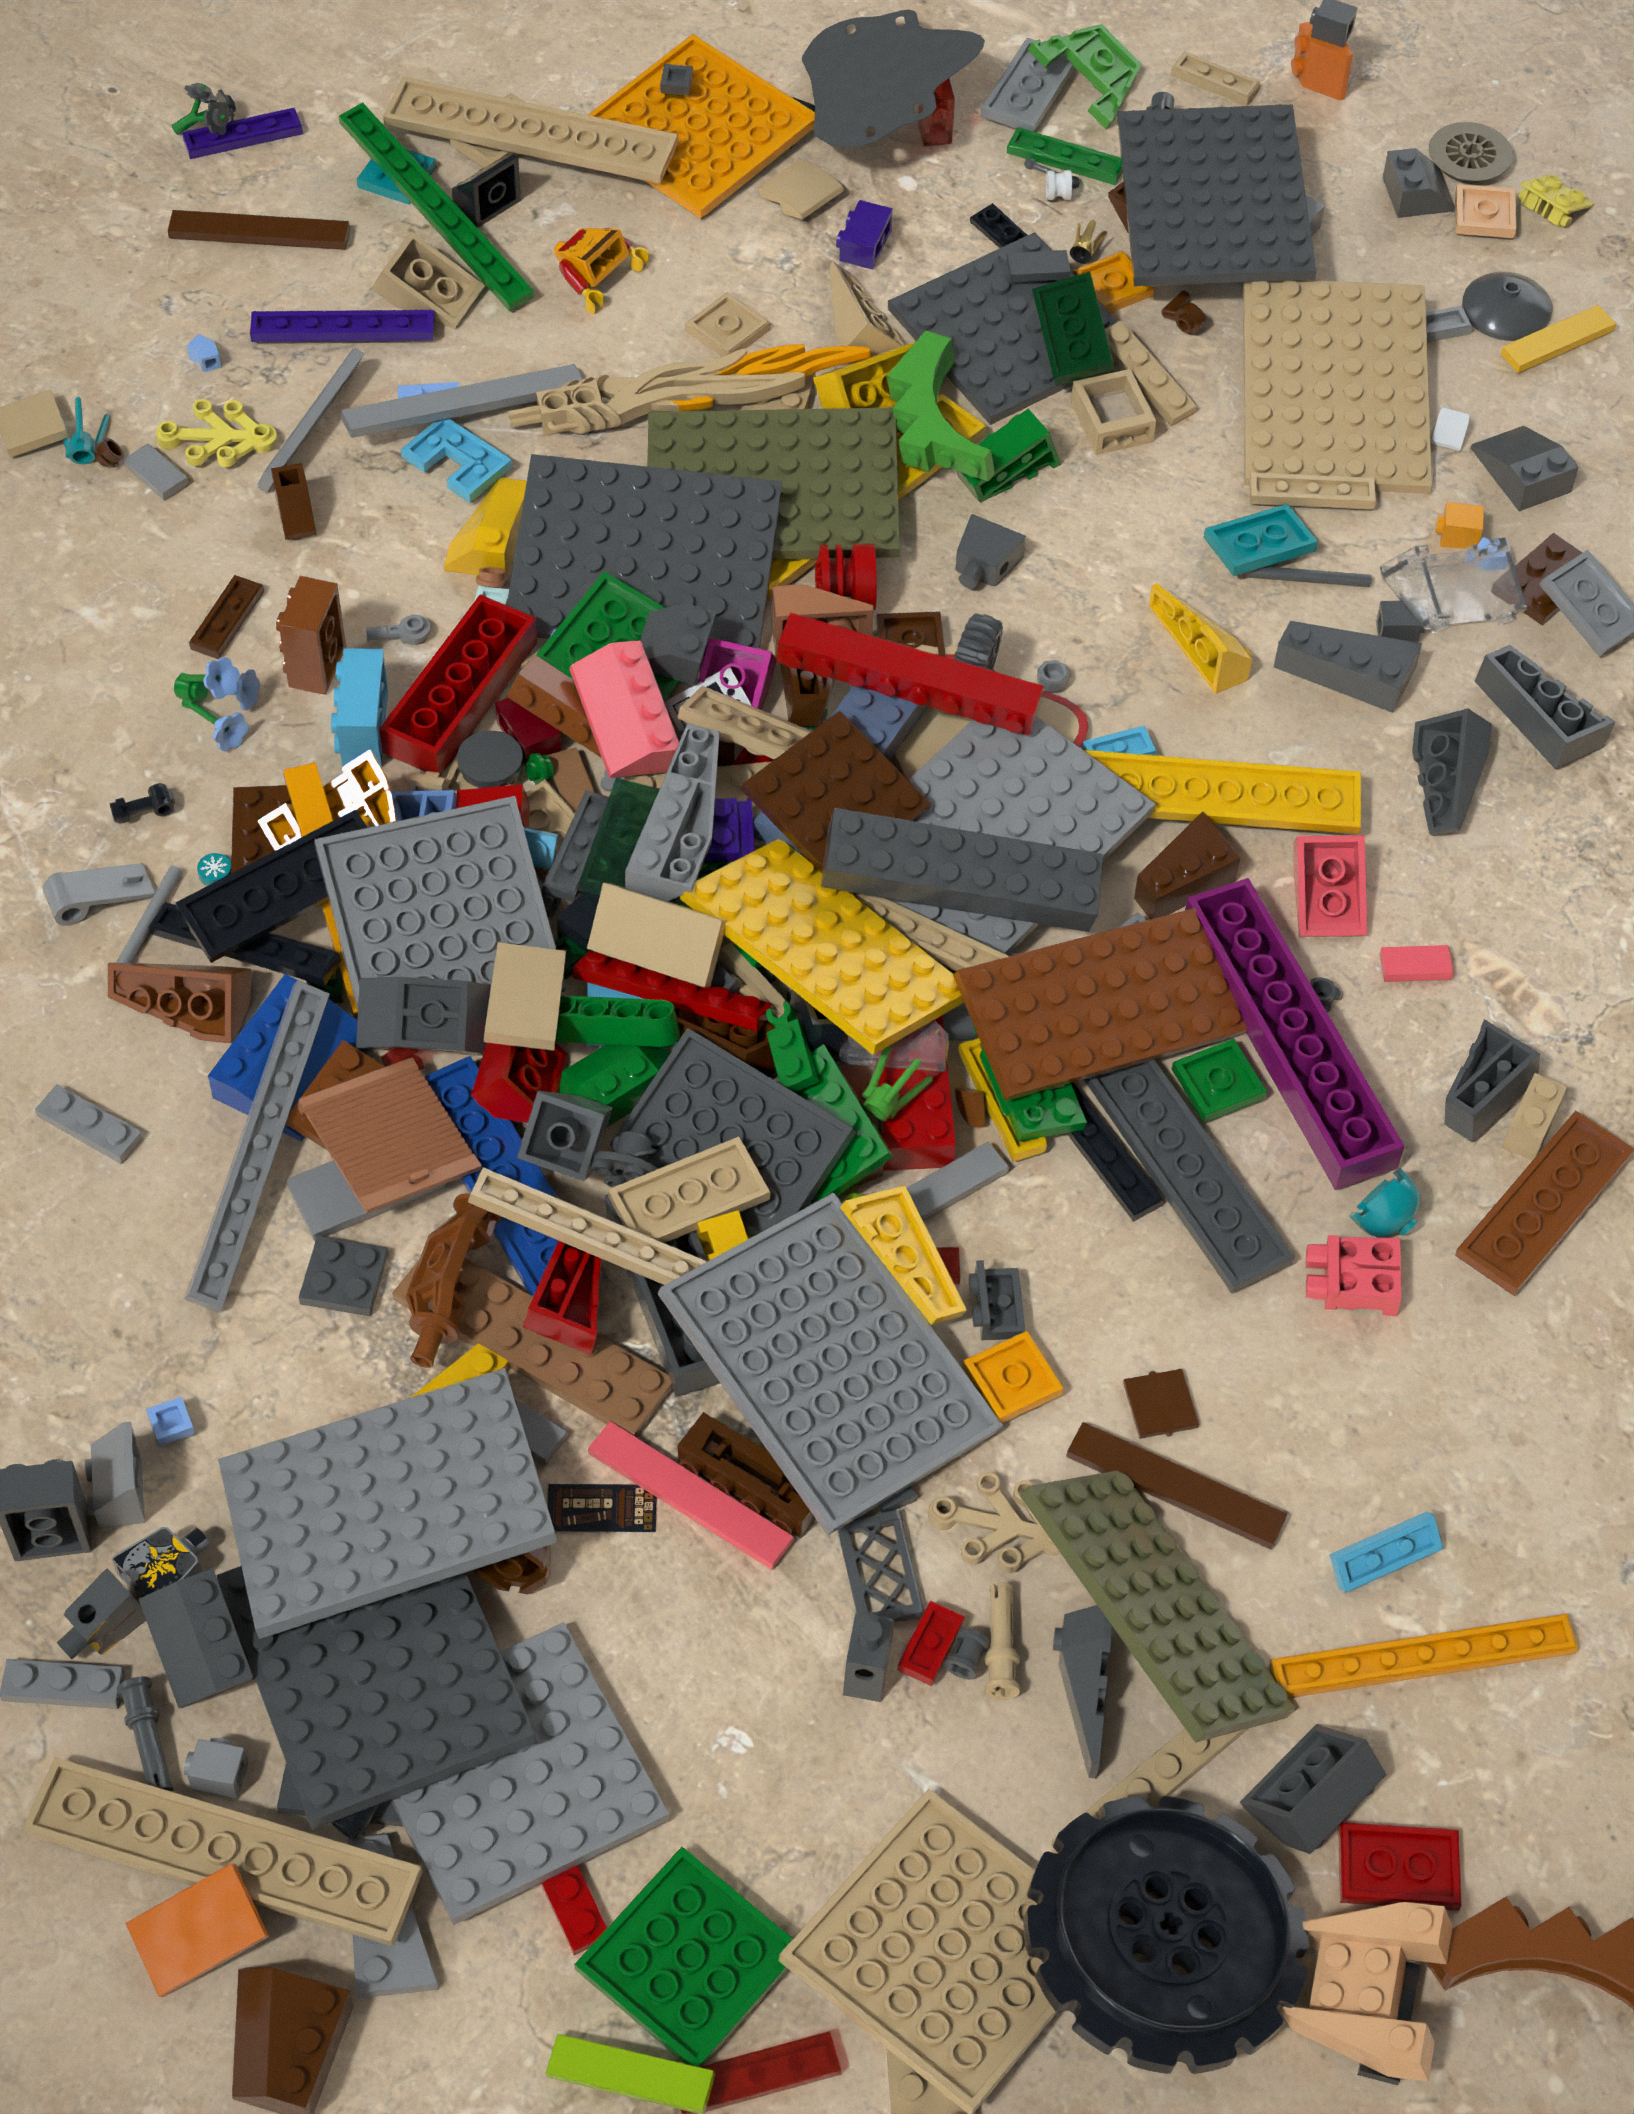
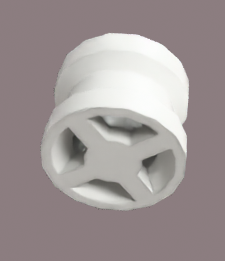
[1046,170,1072,200]

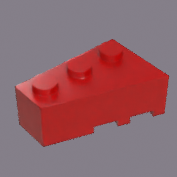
[523,1240,601,1355]

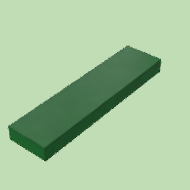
[1007,127,1122,185]

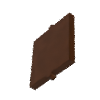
[1123,1369,1199,1439]

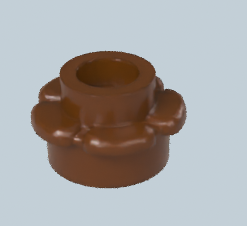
[95,438,124,468]

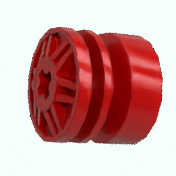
[815,544,877,610]

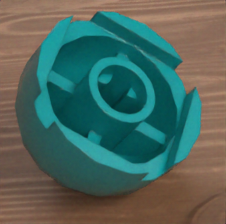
[1349,1168,1421,1238]

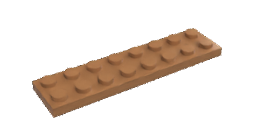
[392,1258,672,1438]

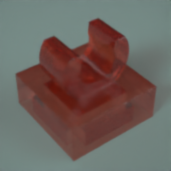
[380,1048,424,1070]

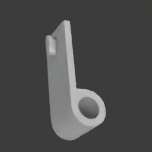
[43,863,155,926]

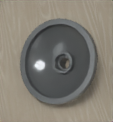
[1462,272,1552,341]

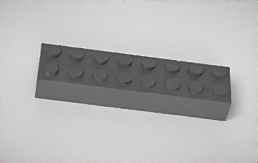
[820,808,1103,932]

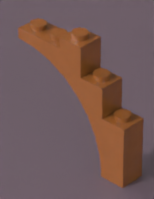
[1425,1897,1634,2010]

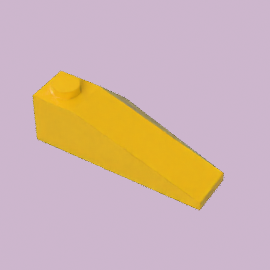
[813,341,916,409]
[444,477,527,577]
[1149,583,1252,694]

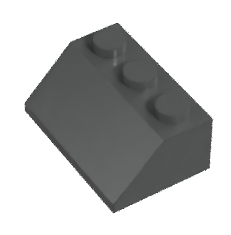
[139,1568,253,1709]
[1240,1724,1387,1854]

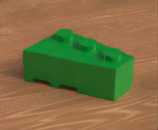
[956,408,1061,503]

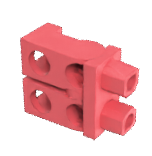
[1306,1235,1401,1316]

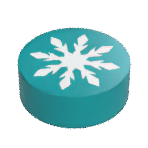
[197,853,231,886]

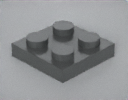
[299,1236,388,1317]

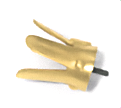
[1070,220,1107,263]

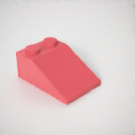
[1293,835,1367,937]

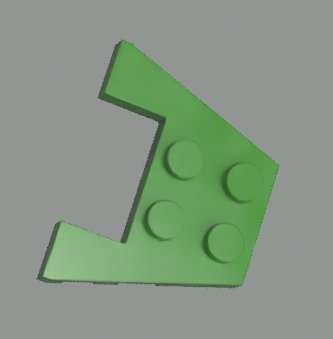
[1027,24,1141,129]

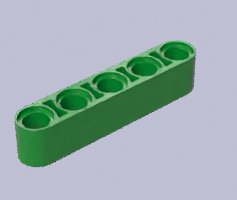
[555,995,681,1047]

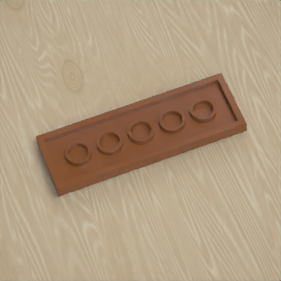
[1455,1110,1634,1296]

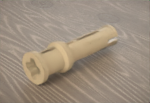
[985,1582,1020,1700]

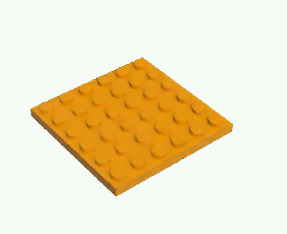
[588,34,815,219]

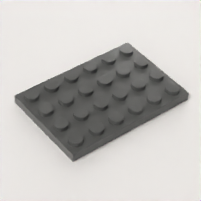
[609,1028,857,1237]

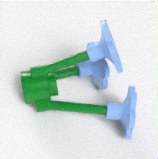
[174,657,260,751]

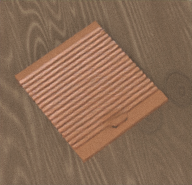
[298,1057,481,1214]

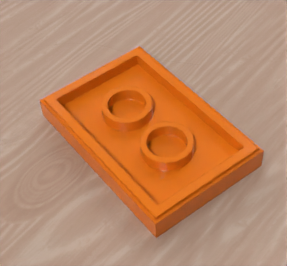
[125,1863,269,1997]

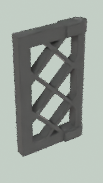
[837,1510,925,1622]

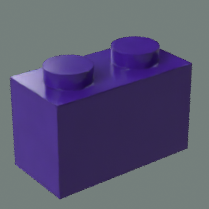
[836,200,893,270]

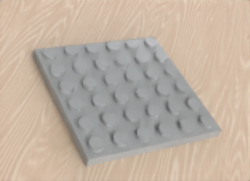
[314,796,566,1011]
[390,1622,669,1925]

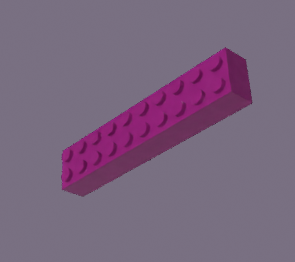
[1185,878,1405,1190]

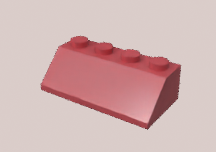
[569,640,679,778]

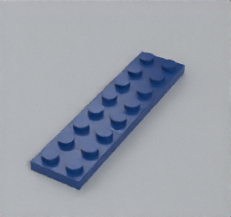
[424,1056,601,1296]

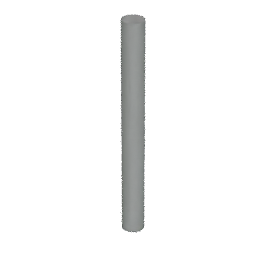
[117,866,182,963]

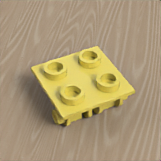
[1518,174,1594,228]

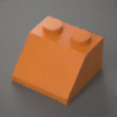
[1291,22,1353,100]

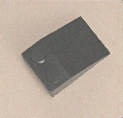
[1470,426,1579,511]

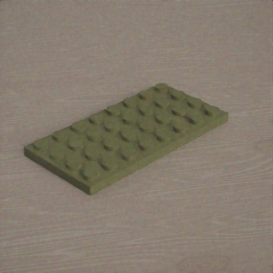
[1020,1470,1296,1743]

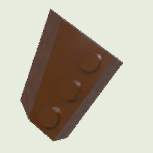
[232,1967,354,2114]

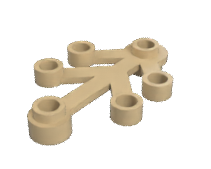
[928,1472,1061,1573]

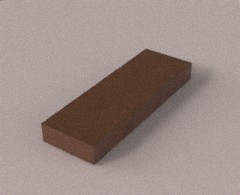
[189,575,264,659]

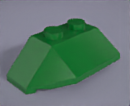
[559,1044,670,1127]

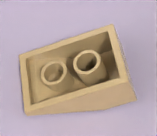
[371,231,485,329]

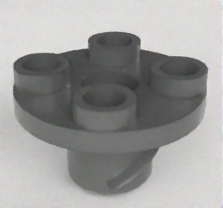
[591,1131,658,1188]

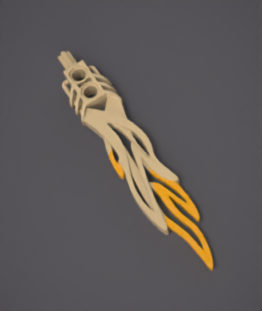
[508,344,870,435]

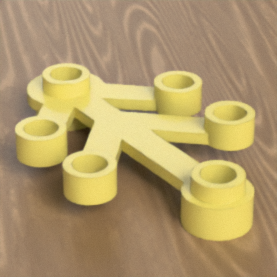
[156,399,277,467]

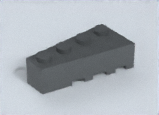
[1475,645,1616,769]

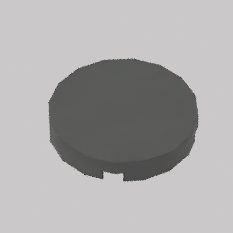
[457,730,524,788]

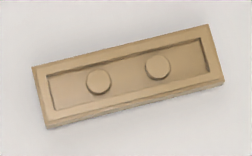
[1171,51,1260,106]

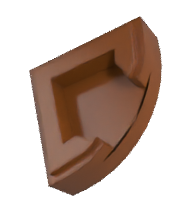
[955,1087,985,1128]

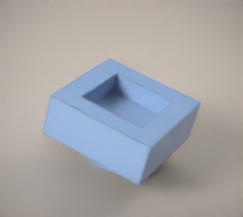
[146,1397,195,1446]

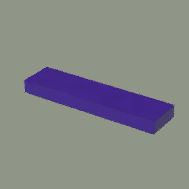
[182,107,303,159]

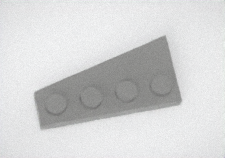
[348,1834,439,1999]

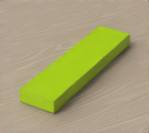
[545,2034,715,2114]

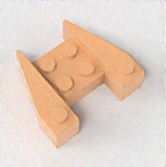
[1281,1902,1452,2082]

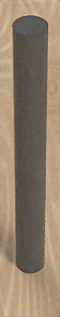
[1244,566,1372,587]

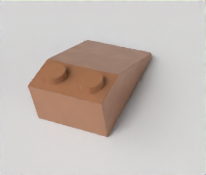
[772,585,873,658]

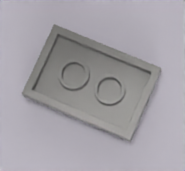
[1539,550,1634,657]

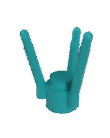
[60,397,110,465]

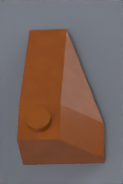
[108,962,251,1043]

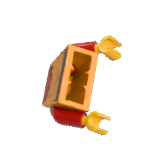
[554,228,649,314]

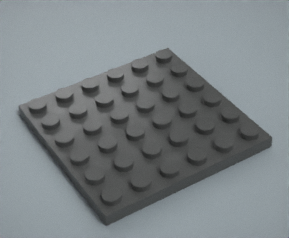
[888,232,1118,425]

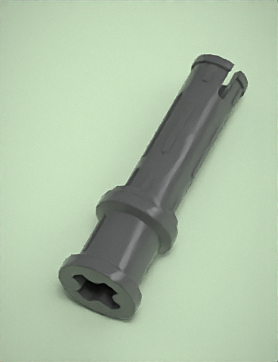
[117,1676,174,1792]

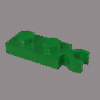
[766,1001,819,1093]

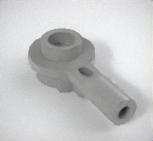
[366,615,431,645]

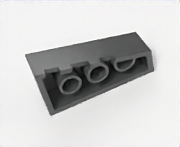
[1273,621,1422,713]

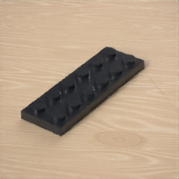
[176,809,368,963]

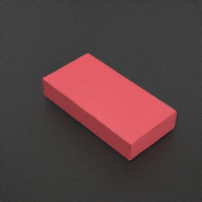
[1379,945,1453,982]

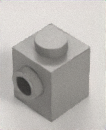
[184,1738,248,1799]

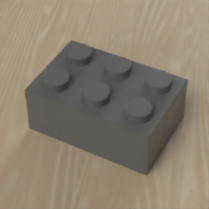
[0,1459,91,1562]

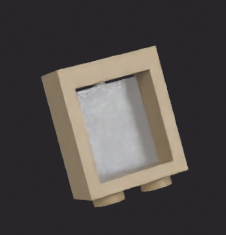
[1071,369,1156,455]

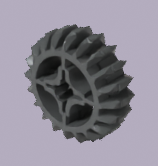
[954,613,1003,671]

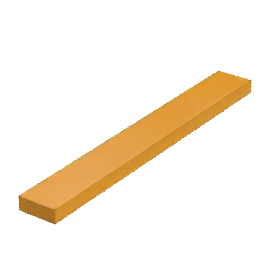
[283,762,358,1017]
[1270,1614,1578,1698]

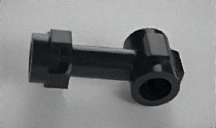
[109,783,175,823]

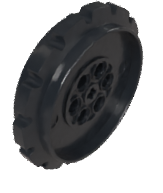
[1023,1796,1309,2074]

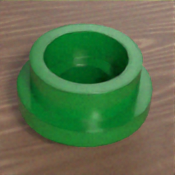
[525,753,554,785]

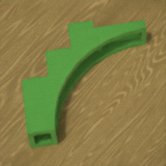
[886,330,995,481]

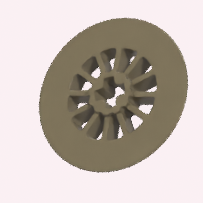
[1429,122,1513,183]

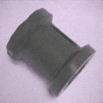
[944,1628,990,1680]

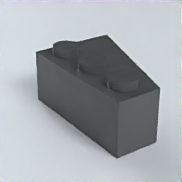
[1444,1019,1540,1142]

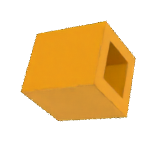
[1435,502,1484,550]

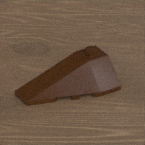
[674,1008,775,1077]

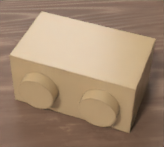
[1502,1073,1568,1160]

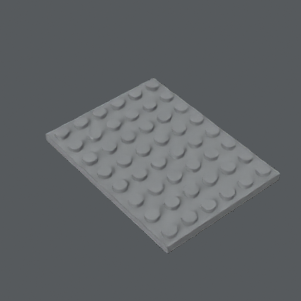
[883,716,1156,955]
[657,1193,1003,1535]
[218,1368,558,1639]

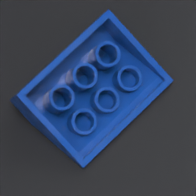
[208,974,369,1142]

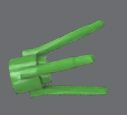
[862,1044,932,1121]

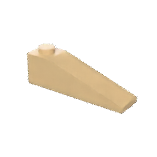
[830,261,906,361]

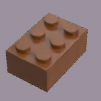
[276,576,346,695]

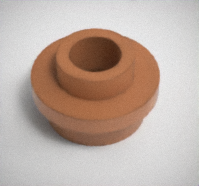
[476,567,508,588]

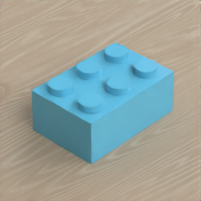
[331,648,388,768]

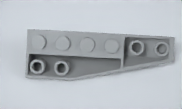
[625,723,719,901]

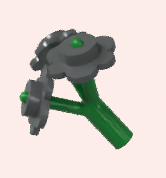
[171,83,236,135]

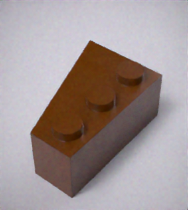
[780,663,835,726]
[1134,811,1240,920]

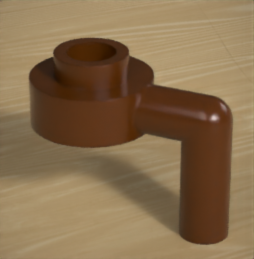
[1161,290,1206,334]

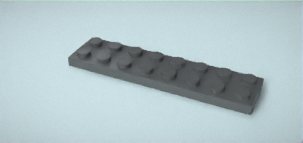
[1083,1060,1294,1293]

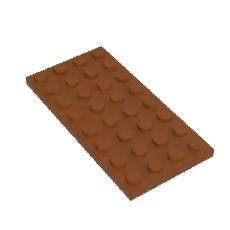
[953,908,1248,1101]

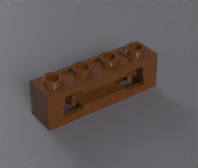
[678,1412,816,1538]

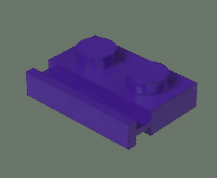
[705,798,755,861]

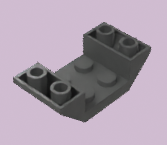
[356,977,491,1056]

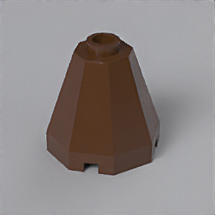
[474,1509,551,1594]

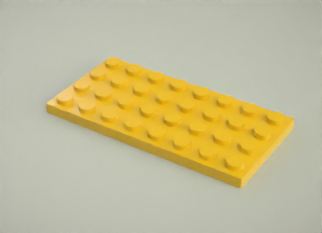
[680,839,964,1055]

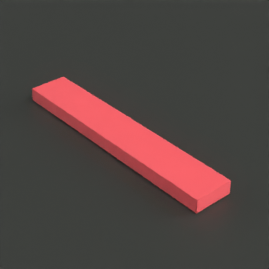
[588,1421,794,1570]

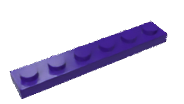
[250,310,434,342]

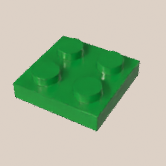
[1171,1038,1267,1123]

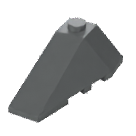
[1412,708,1492,837]
[1053,1605,1112,1779]

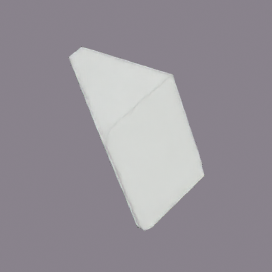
[1430,408,1470,451]

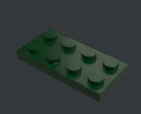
[1032,271,1115,386]

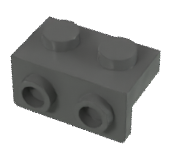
[969,1260,1025,1340]

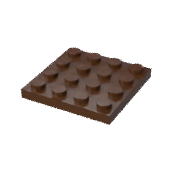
[741,711,931,874]

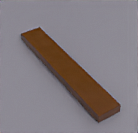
[168,210,350,250]
[1066,1422,1287,1550]

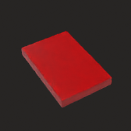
[1338,1822,1462,1911]

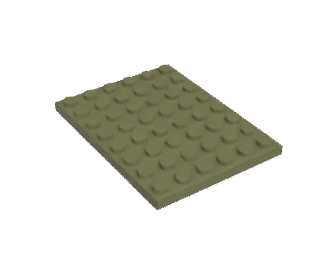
[647,407,900,559]

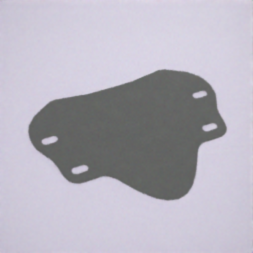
[802,9,985,148]

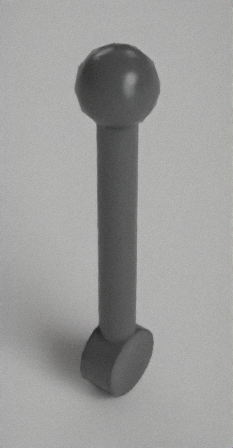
[1024,158,1080,188]

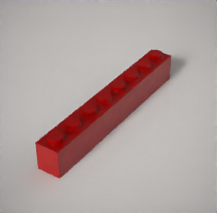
[777,612,1044,736]

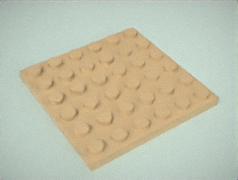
[778,1788,1057,2114]

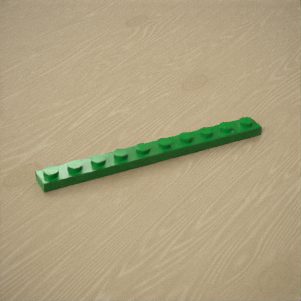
[339,102,534,312]

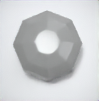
[1037,660,1069,692]

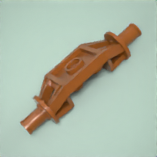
[406,1173,502,1368]

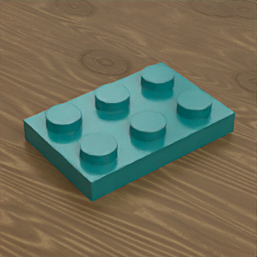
[1204,504,1318,576]

